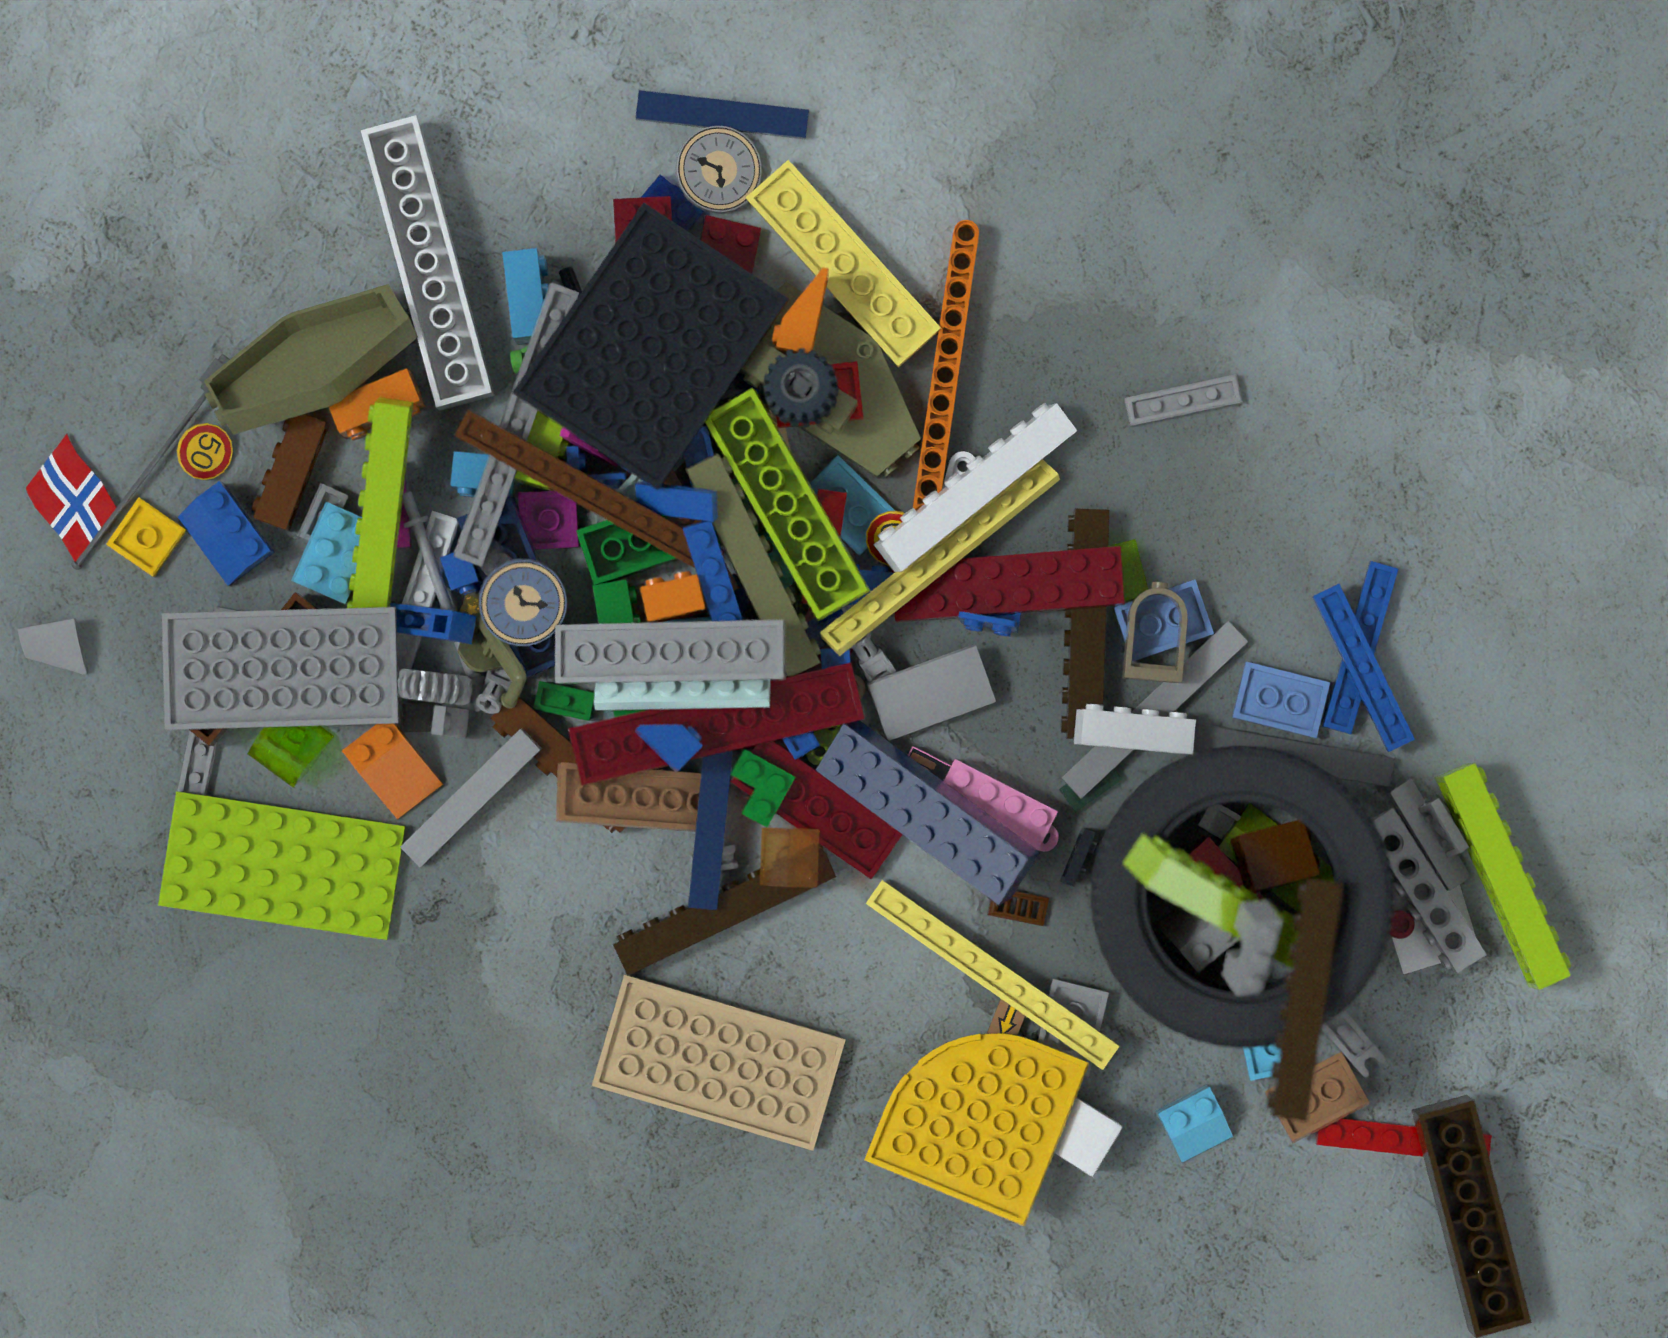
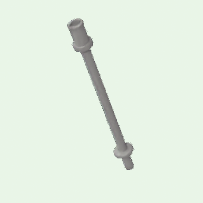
[402,492,491,712]

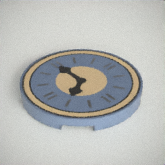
[479,558,567,646]

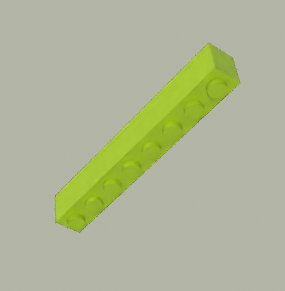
[347,397,414,608]

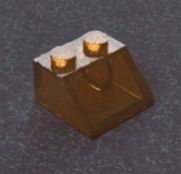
[760,827,819,888]

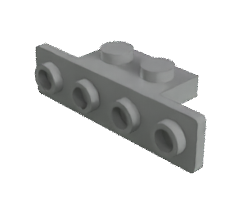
[1388,779,1470,891]

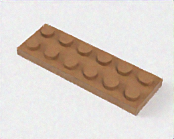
[556,763,726,832]

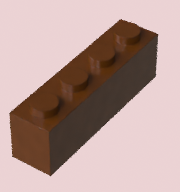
[252,414,330,532]

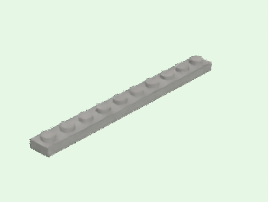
[453,283,579,566]

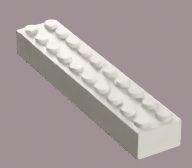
[361,115,495,411]

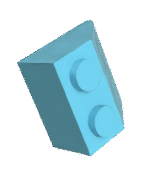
[1156,1085,1233,1162]

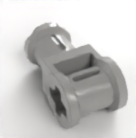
[851,633,896,682]
[476,667,511,714]

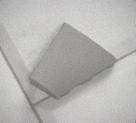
[17,619,88,674]

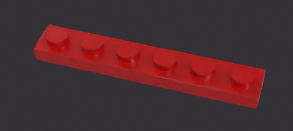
[1316,1118,1492,1158]

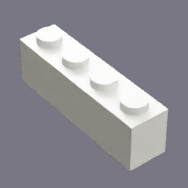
[1074,704,1196,754]

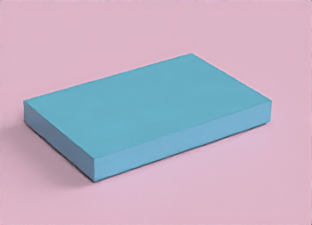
[810,455,895,556]

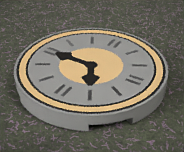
[675,126,762,213]

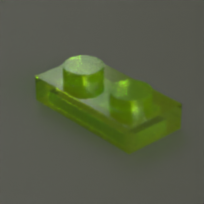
[1108,539,1149,601]

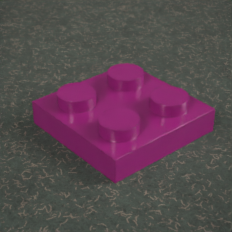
[518,491,579,550]

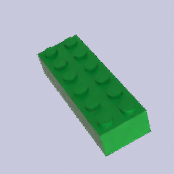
[576,477,759,585]

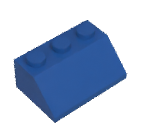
[178,481,275,586]

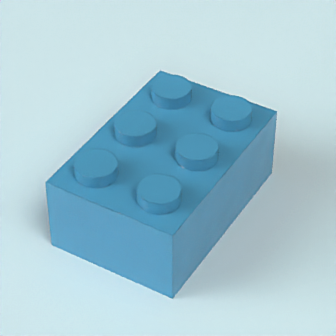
[502,248,549,345]

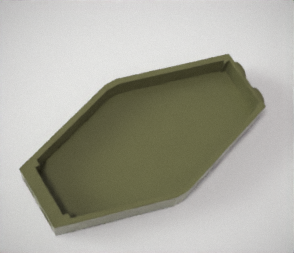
[762,282,921,478]
[204,284,418,435]

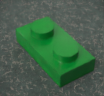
[533,681,595,721]

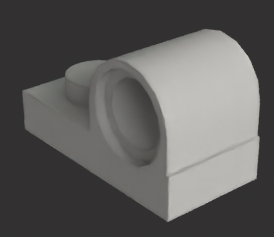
[431,705,470,738]

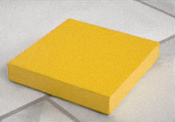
[106,497,187,577]

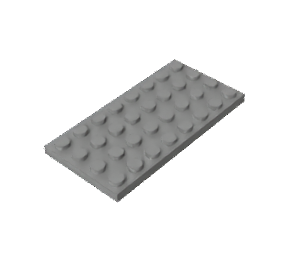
[162,607,399,730]

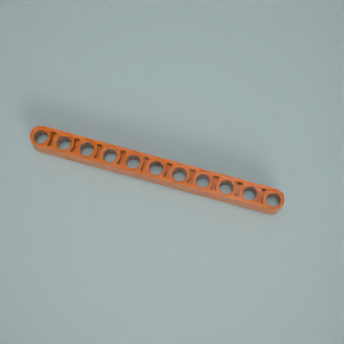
[913,220,979,511]

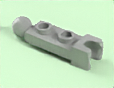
[1321,1010,1387,1079]

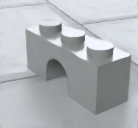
[1222,900,1282,996]

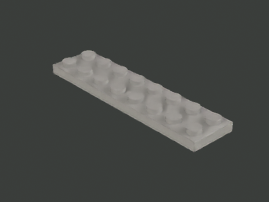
[555,620,786,684]

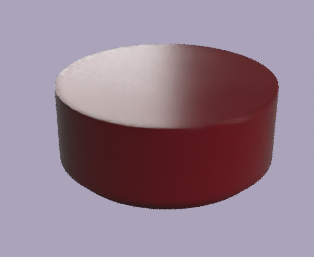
[1389,910,1415,939]

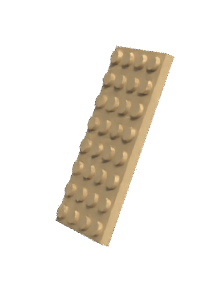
[592,974,846,1151]

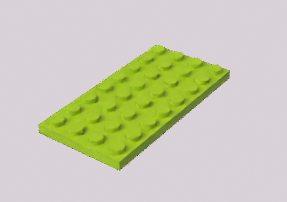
[158,791,406,940]

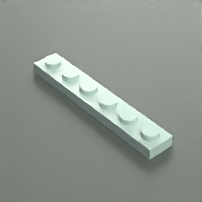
[594,680,771,710]

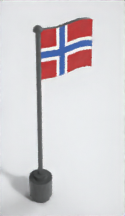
[26,354,230,570]

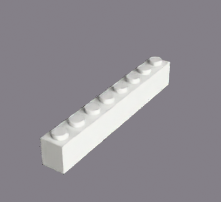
[874,403,1077,572]

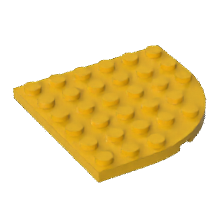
[864,1033,1089,1226]

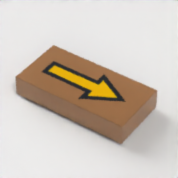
[986,998,1025,1036]

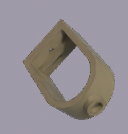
[1122,582,1188,683]

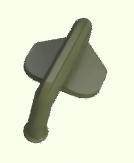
[457,613,527,708]

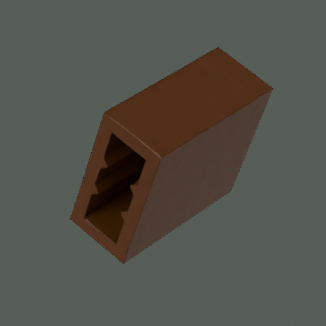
[1230,820,1320,894]

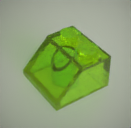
[247,725,334,788]

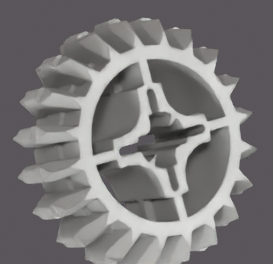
[397,668,473,705]

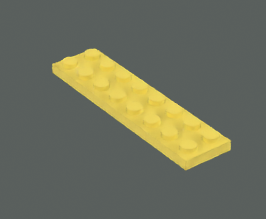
[746,160,941,368]

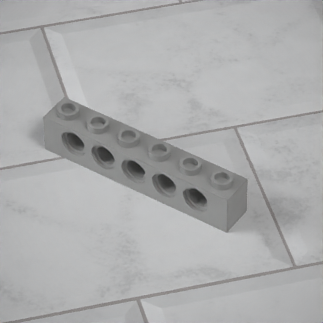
[1373,808,1487,973]

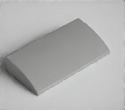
[867,644,996,741]

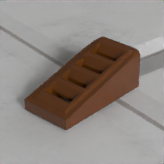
[987,891,1049,926]

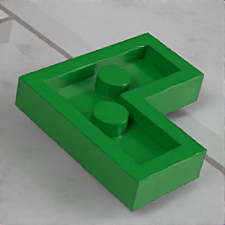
[730,749,795,827]

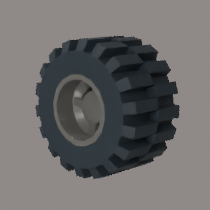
[763,348,838,428]

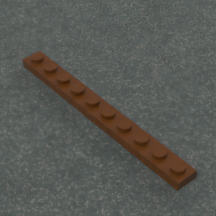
[454,410,725,569]

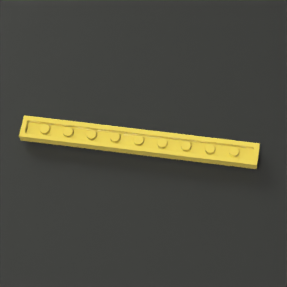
[820,459,1060,656]
[866,880,1119,1070]

